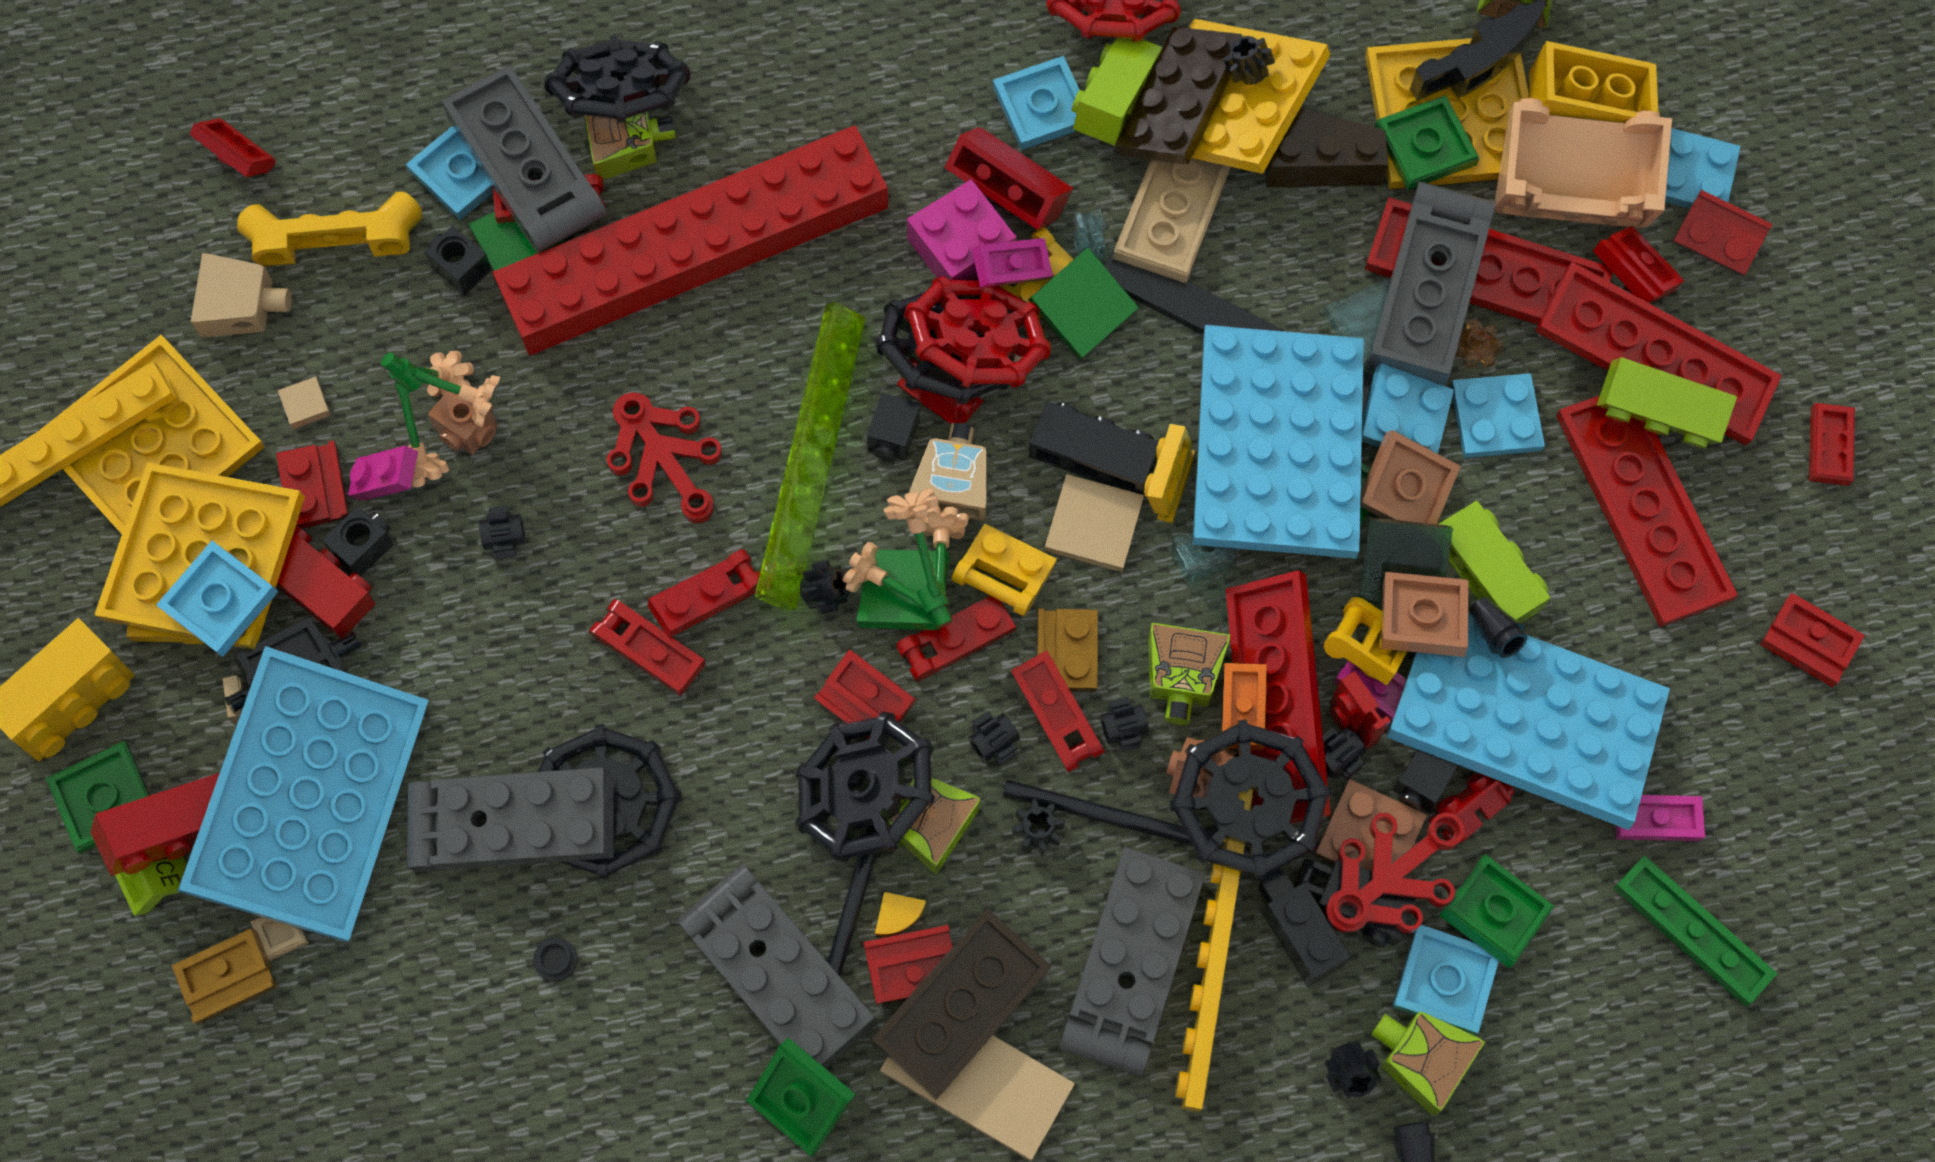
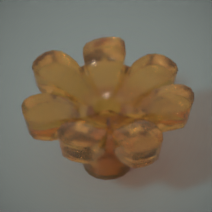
[1455,319,1503,368]

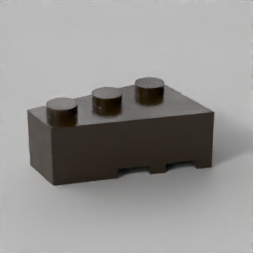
[1265,108,1388,188]

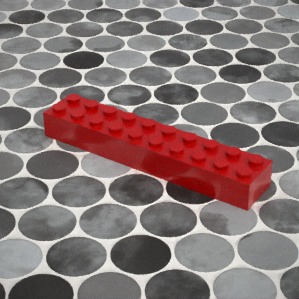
[493,125,889,356]

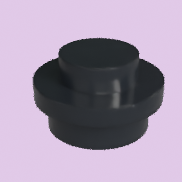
[533,938,577,982]

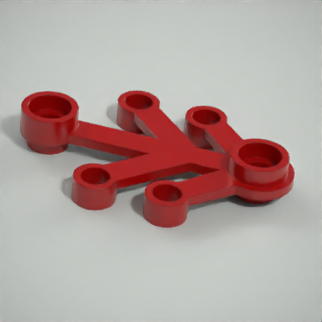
[607,392,722,523]
[1326,813,1465,934]

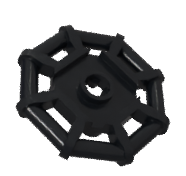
[544,36,691,123]
[875,286,1015,404]
[795,711,936,862]
[1169,719,1332,880]
[538,724,682,879]

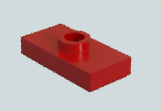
[190,118,276,177]
[1809,403,1855,486]

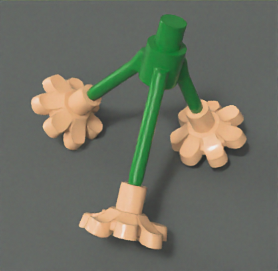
[381,350,500,487]
[843,488,969,628]

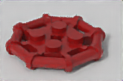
[1046,0,1181,42]
[904,276,1051,388]

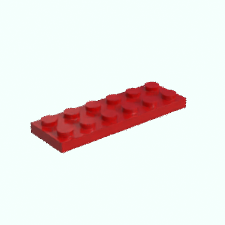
[1364,197,1613,325]
[1535,262,1782,446]
[1556,395,1738,628]
[1226,570,1331,824]

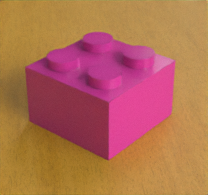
[907,179,1016,280]

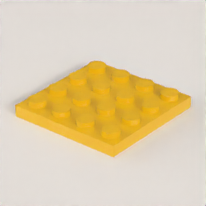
[1189,19,1331,174]
[1365,38,1529,189]
[39,335,265,534]
[94,462,305,649]

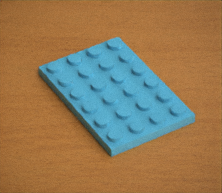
[1192,325,1364,559]
[1386,613,1670,830]
[178,646,429,942]

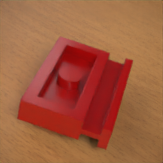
[1673,190,1773,276]
[1592,225,1685,304]
[276,441,349,529]
[1759,593,1865,688]
[814,649,917,740]
[1329,671,1390,750]
[863,925,953,1006]

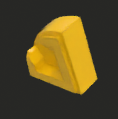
[875,892,926,937]

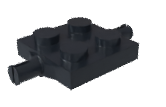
[225,617,361,713]

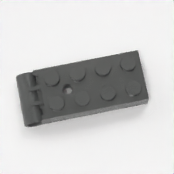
[442,65,607,253]
[1367,181,1496,385]
[407,767,614,871]
[1059,847,1206,1077]
[677,863,879,1069]

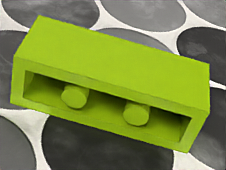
[1071,37,1163,146]
[1596,357,1737,449]
[1432,500,1551,623]

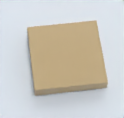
[1044,474,1144,572]

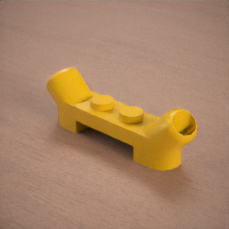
[237,192,423,266]

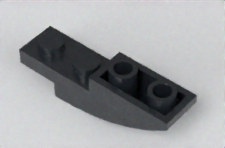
[1410,0,1546,101]

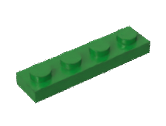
[1613,855,1778,1007]

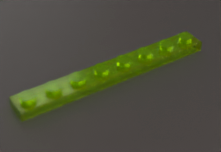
[754,301,866,611]

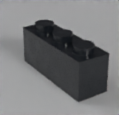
[1028,401,1159,495]

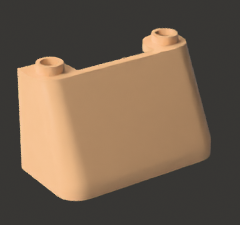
[1494,98,1672,228]

